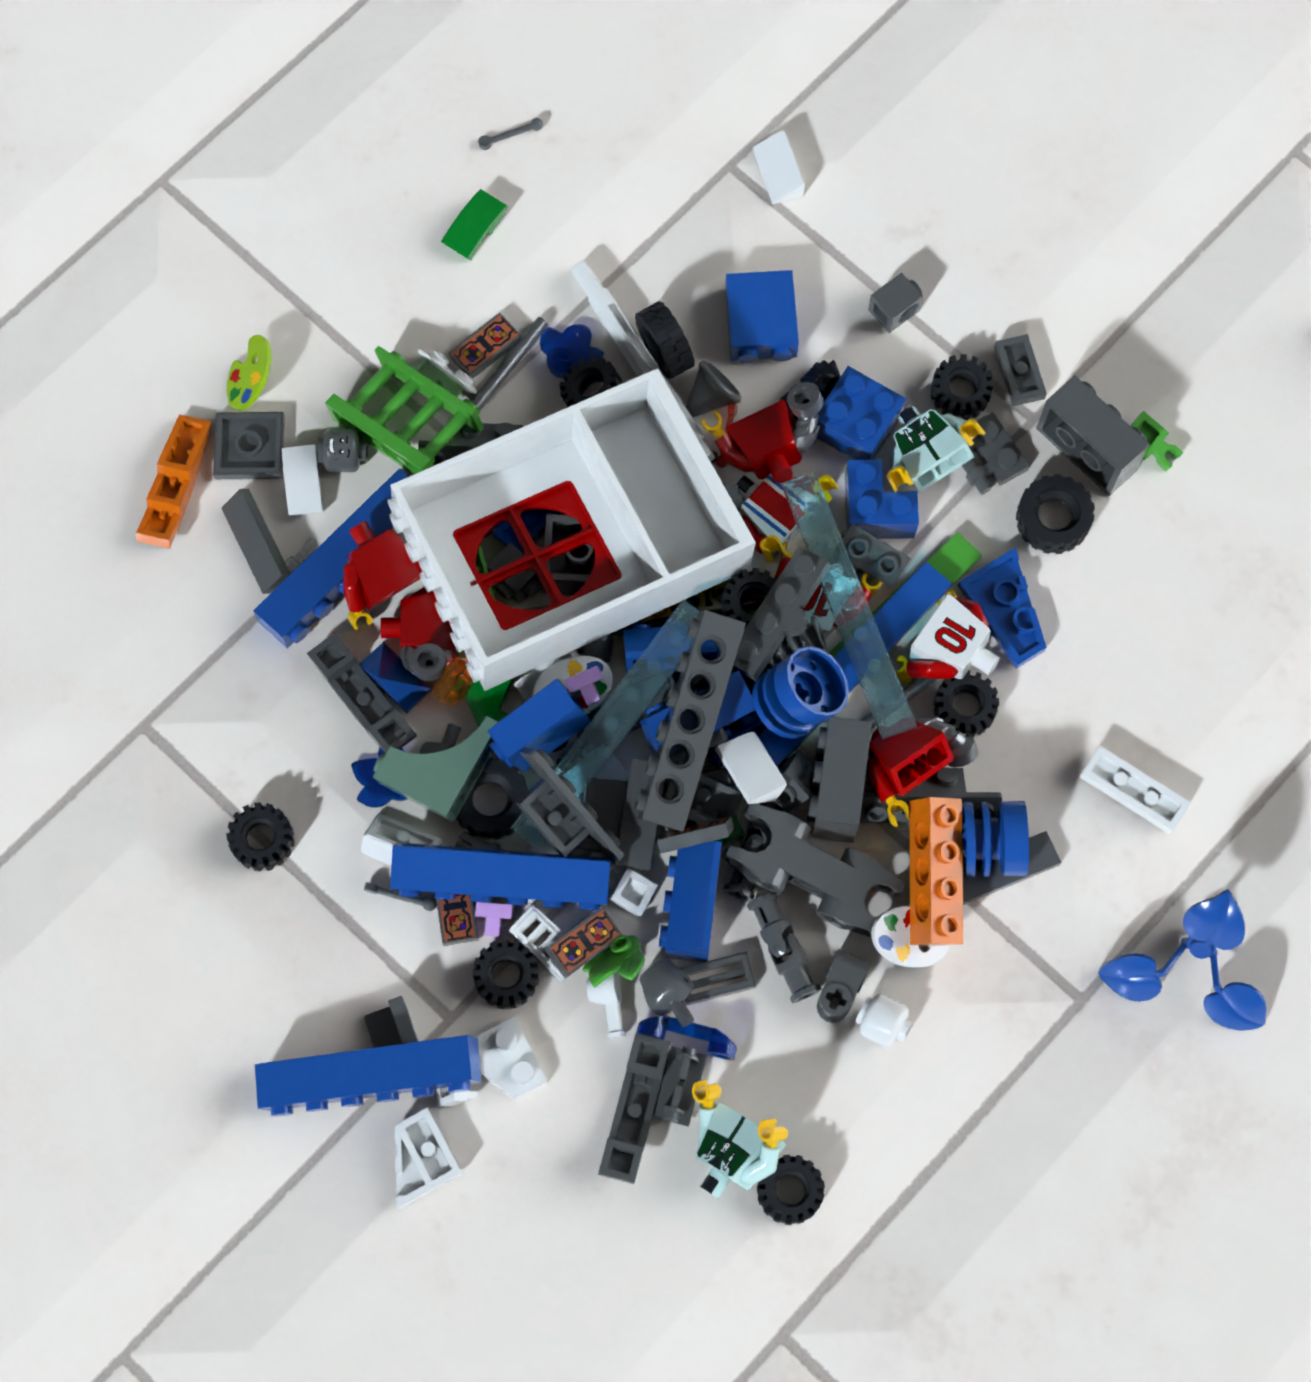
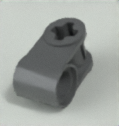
[816,949,872,1023]

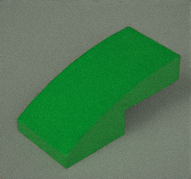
[441,189,509,261]

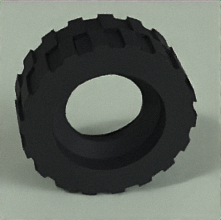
[634,301,695,379]
[1016,474,1095,554]
[456,758,528,840]

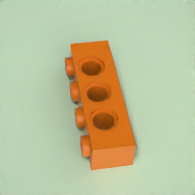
[909,797,963,946]

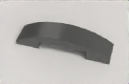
[307,633,417,753]
[598,1033,671,1184]

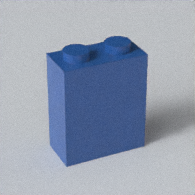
[725,270,799,363]
[488,679,592,772]

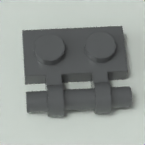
[962,412,1030,495]

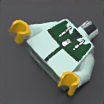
[887,407,986,492]
[692,1080,788,1199]

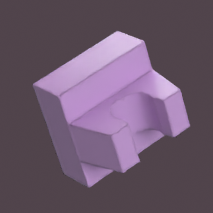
[564,666,604,705]
[475,902,515,937]

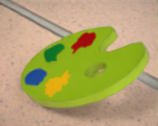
[226,335,272,411]

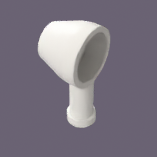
[586,972,626,1039]

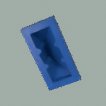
[359,642,432,714]

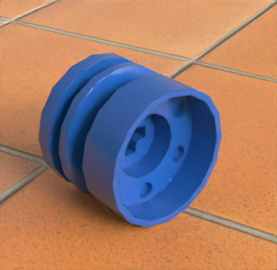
[752,646,849,739]
[962,801,1029,877]

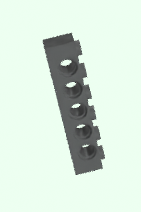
[634,610,746,832]

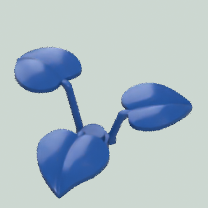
[1098,889,1267,1031]

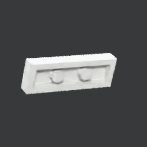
[1080,746,1191,834]

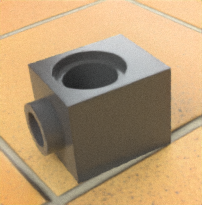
[868,272,923,333]

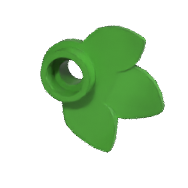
[582,935,645,988]

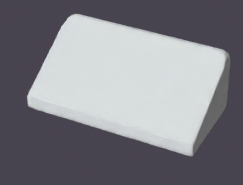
[752,130,804,205]
[715,732,787,804]
[361,813,442,865]

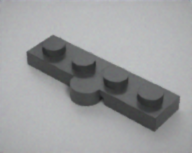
[732,546,831,681]

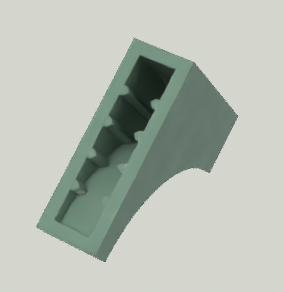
[373,716,498,823]

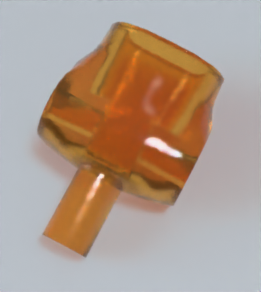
[431,657,473,707]

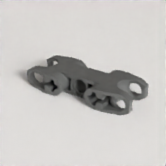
[722,804,905,937]

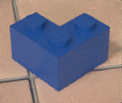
[845,460,919,539]

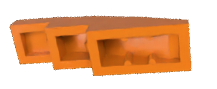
[136,414,212,549]

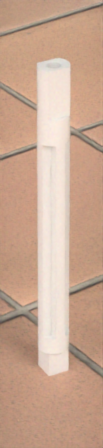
[571,261,716,462]

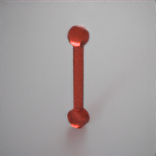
[715,403,738,468]

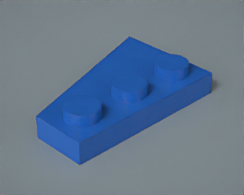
[957,547,1047,669]

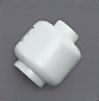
[856,994,913,1048]

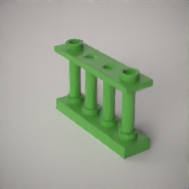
[325,346,484,475]

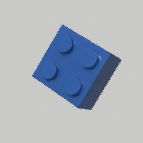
[816,366,906,460]

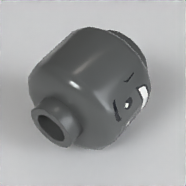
[317,428,368,472]

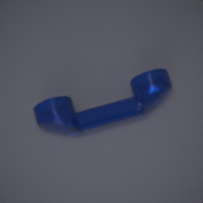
[636,1015,737,1060]

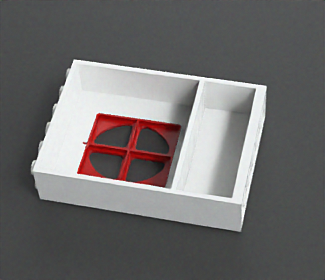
[388,368,756,691]

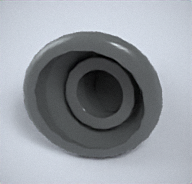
[686,360,741,417]

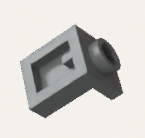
[775,750,811,813]

